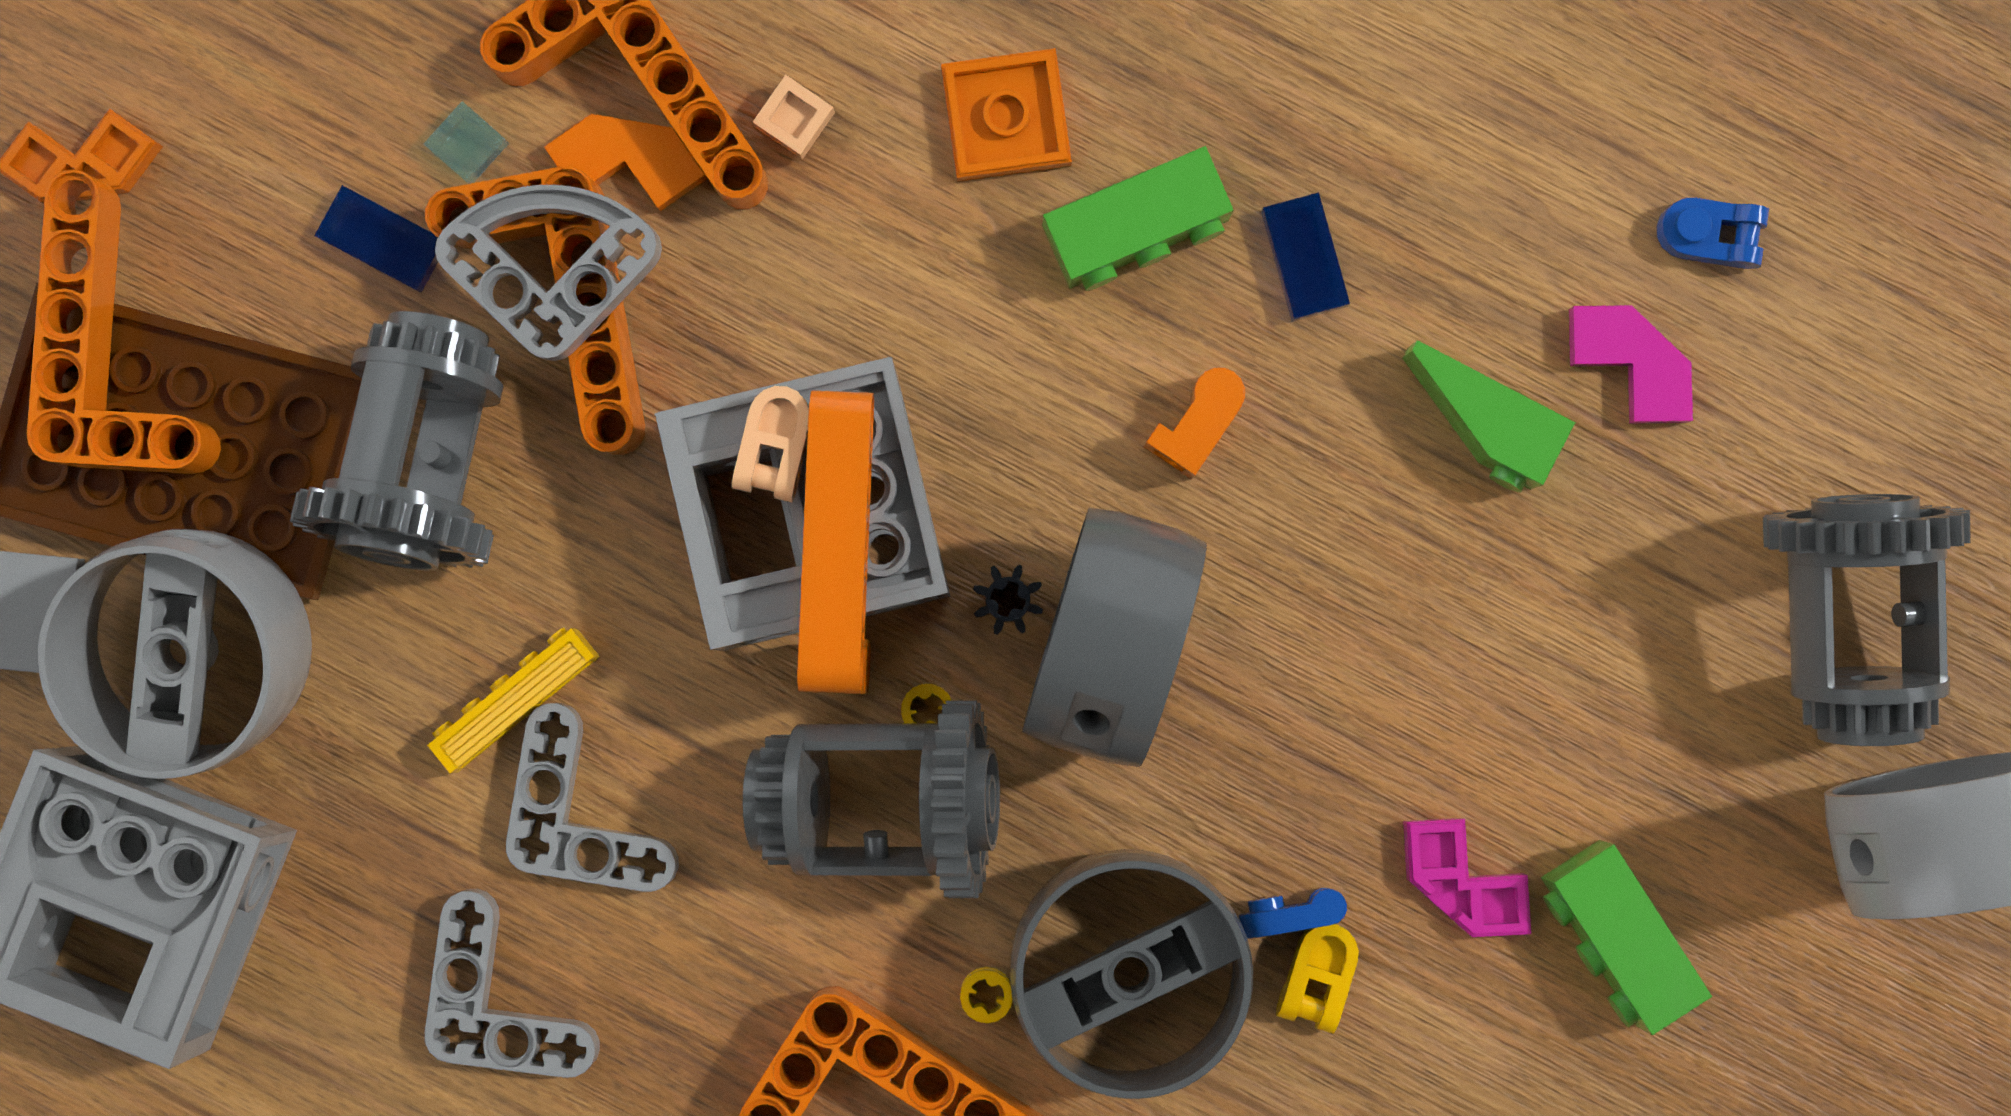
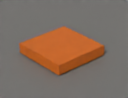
[941,48,1072,182]

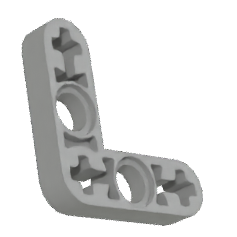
[506,703,679,892]
[424,888,600,1078]

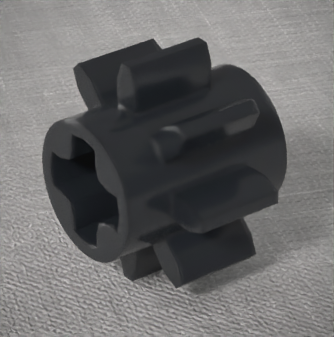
[973,564,1043,635]

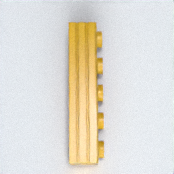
[427,627,600,774]

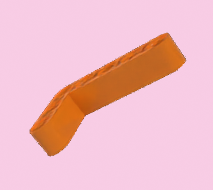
[480,0,768,209]
[425,166,645,455]
[27,169,221,474]
[797,390,874,694]
[739,986,1043,1116]

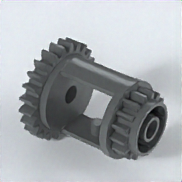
[290,311,504,571]
[1763,494,1971,746]
[743,700,1000,898]

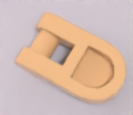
[732,386,809,503]

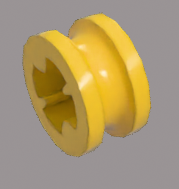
[901,684,952,723]
[960,966,1013,1023]

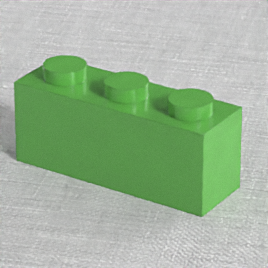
[1042,146,1234,291]
[1541,840,1713,1035]

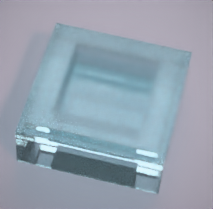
[424,101,509,184]

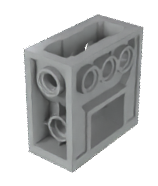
[655,356,951,651]
[0,746,297,1069]

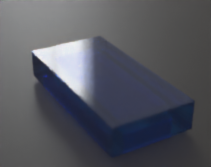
[314,185,438,293]
[1261,192,1350,322]

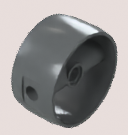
[1022,507,1207,767]
[1010,849,1253,1099]

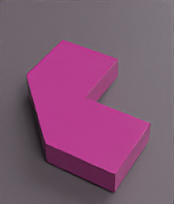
[1569,305,1693,424]
[1403,818,1531,937]

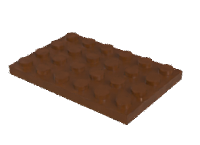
[0,283,362,600]

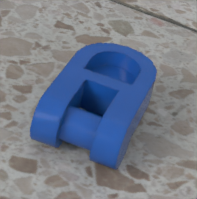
[1656,198,1770,269]
[1238,888,1347,939]

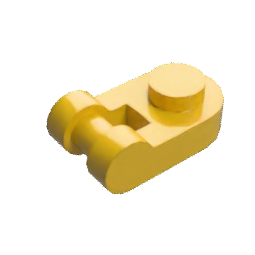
[1276,923,1359,1034]

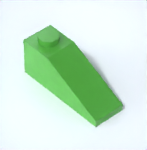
[1402,340,1576,493]

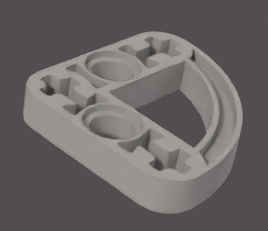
[435,185,662,361]

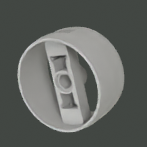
[38,529,312,779]
[1824,752,2011,919]

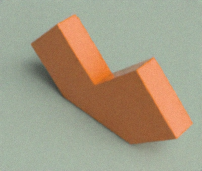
[0,109,163,203]
[544,114,707,212]

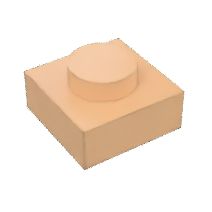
[753,75,835,160]

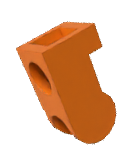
[1143,368,1245,479]

